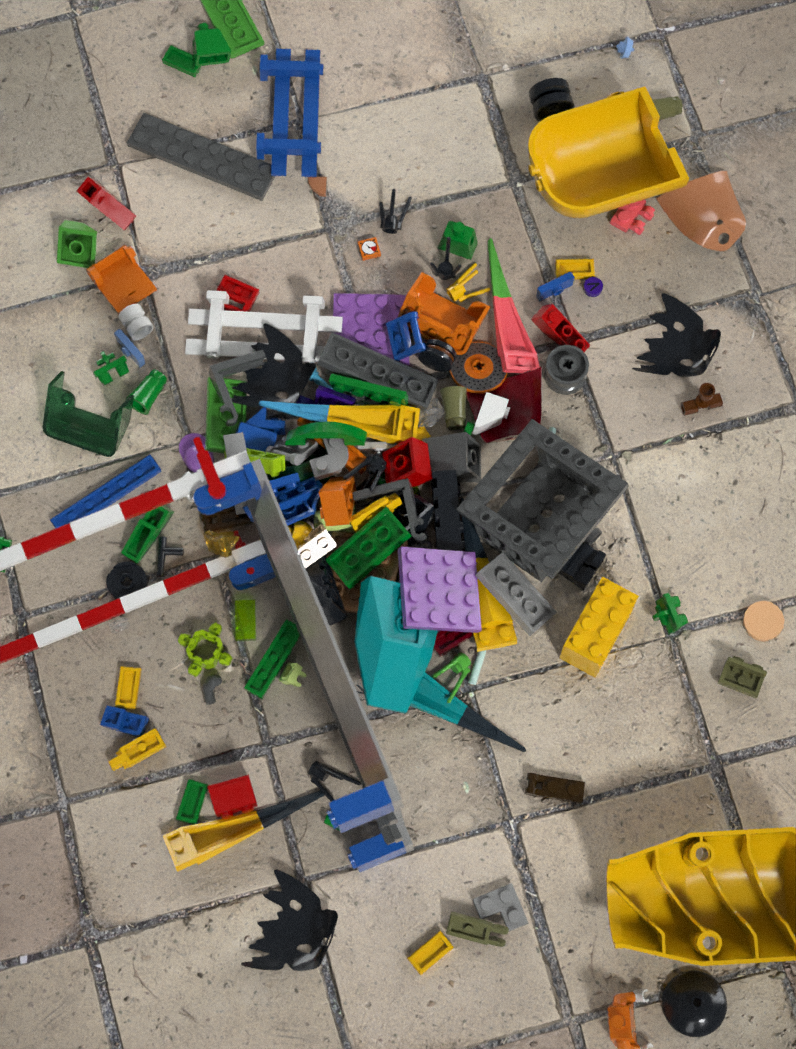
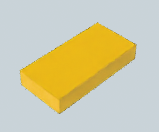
[555,259,595,279]
[115,666,142,710]
[407,931,454,976]

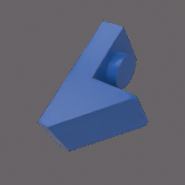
[246,407,286,435]

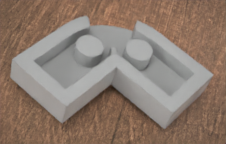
[309,438,349,481]

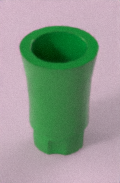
[126,369,167,415]

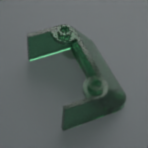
[42,371,134,457]

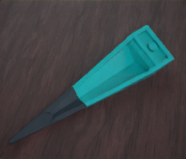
[410,673,526,752]

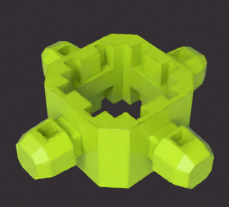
[178,622,233,677]

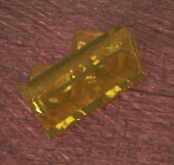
[203,530,239,558]

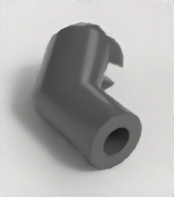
[202,674,222,705]

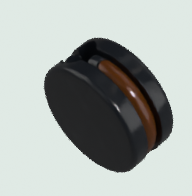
[418,339,457,372]

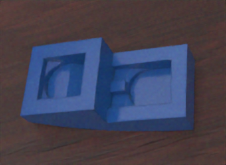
[100,706,149,737]

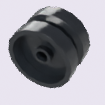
[529,78,574,121]

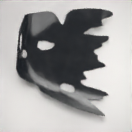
[632,293,721,377]
[231,323,316,410]
[241,869,338,971]

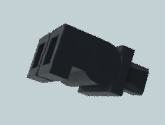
[558,543,606,591]

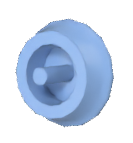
[616,36,634,59]

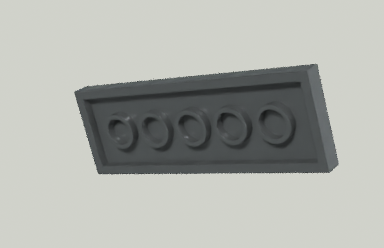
[317,332,439,412]

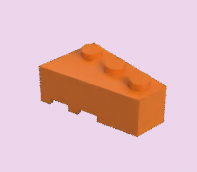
[319,476,357,526]

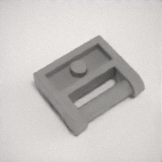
[265,434,319,466]

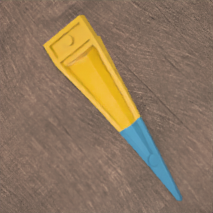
[259,401,420,445]

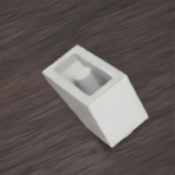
[472,392,510,435]

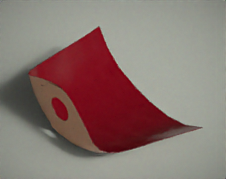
[466,367,542,443]

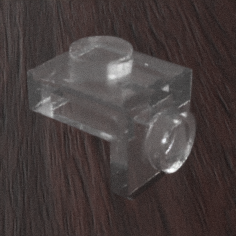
[418,398,445,427]

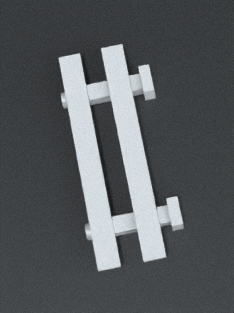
[185,290,343,364]

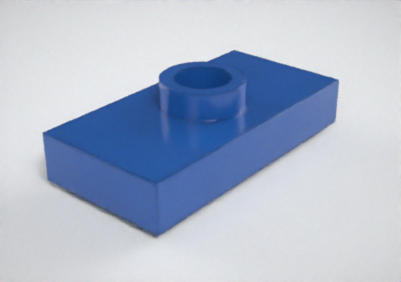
[536,272,574,302]

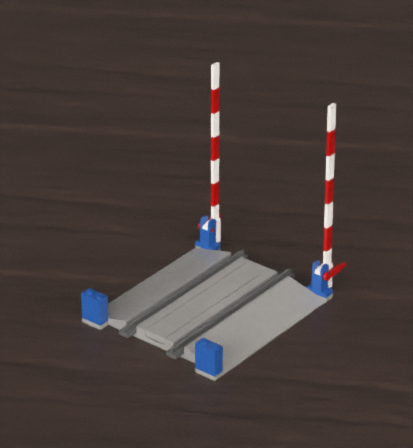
[0,437,414,873]

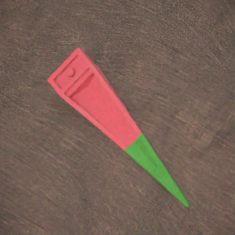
[488,238,539,373]

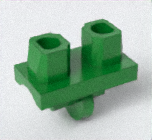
[93,351,129,386]
[652,593,688,635]

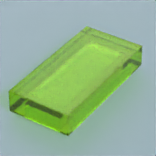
[235,600,256,641]

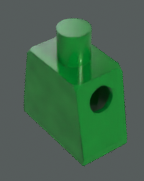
[192,23,231,67]
[437,221,478,260]

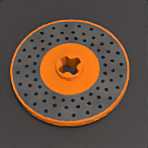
[450,342,508,394]

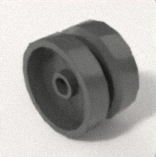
[544,345,589,395]

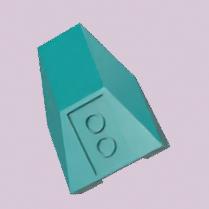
[354,576,438,714]

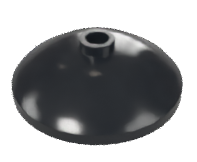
[662,971,727,1037]

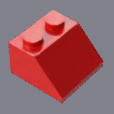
[383,437,432,487]
[207,774,258,819]

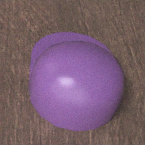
[179,433,214,473]

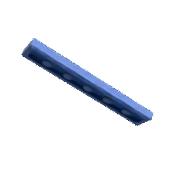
[50,454,162,528]

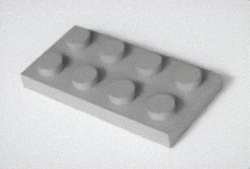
[475,552,557,636]

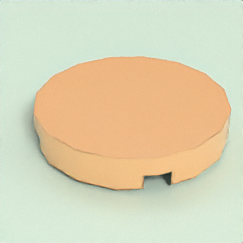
[743,601,785,642]

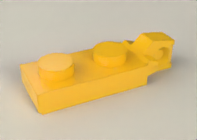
[350,493,403,533]
[108,728,166,771]

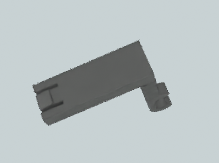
[209,350,266,427]
[353,478,427,541]

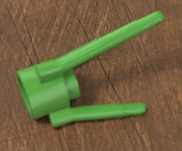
[430,652,471,703]

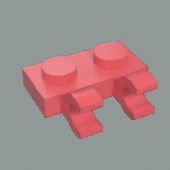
[610,200,655,235]

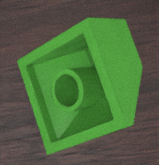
[57,220,97,268]

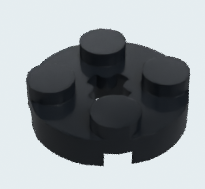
[106,561,148,600]

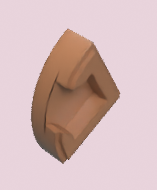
[308,177,327,197]

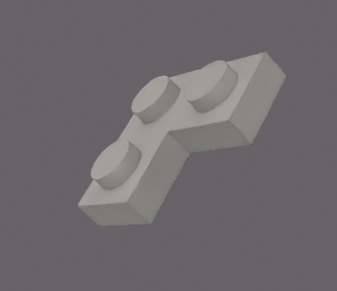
[473,883,528,932]

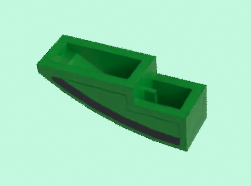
[121,505,174,563]

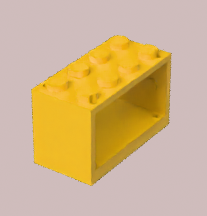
[560,576,639,678]

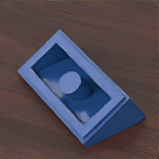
[235,422,277,452]

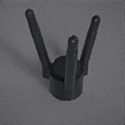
[379,189,412,234]
[430,237,462,280]
[343,455,387,492]
[308,761,361,802]

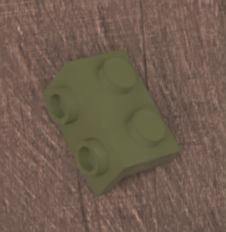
[717,656,767,699]

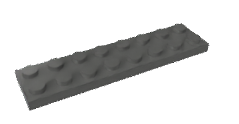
[127,113,275,201]

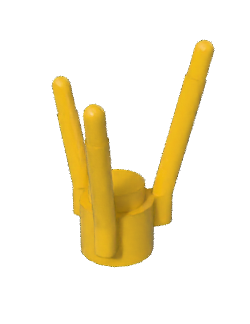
[446,263,491,303]

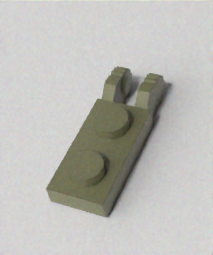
[446,911,509,947]

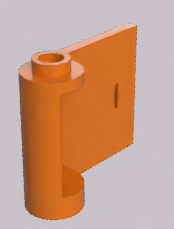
[86,245,157,314]

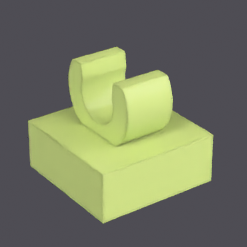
[279,663,307,687]

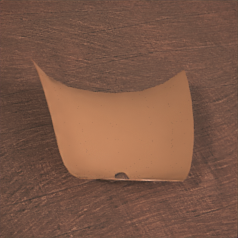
[656,171,746,251]

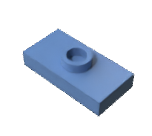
[114,329,145,368]

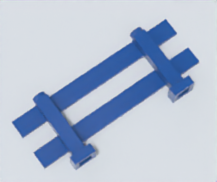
[256,49,323,177]

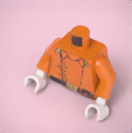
[608,989,653,1049]

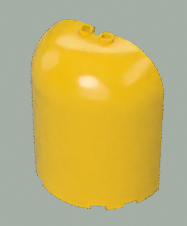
[528,86,689,218]

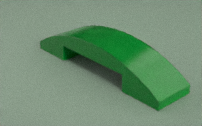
[285,422,367,446]

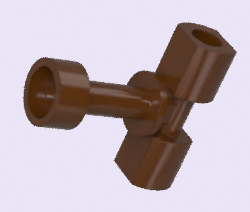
[681,383,723,416]

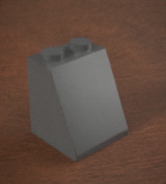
[422,432,481,483]

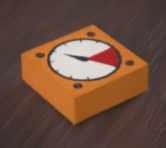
[358,237,381,261]

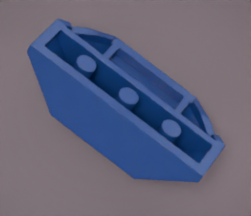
[243,477,323,526]

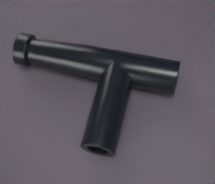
[156,536,184,577]

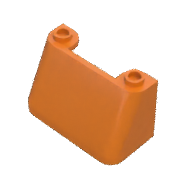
[397,272,490,355]

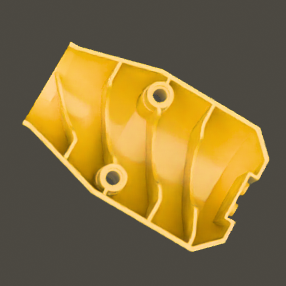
[606,827,796,966]

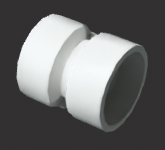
[118,303,154,341]

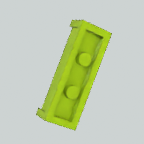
[224,448,285,477]

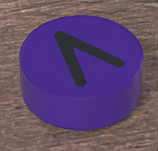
[583,277,603,297]

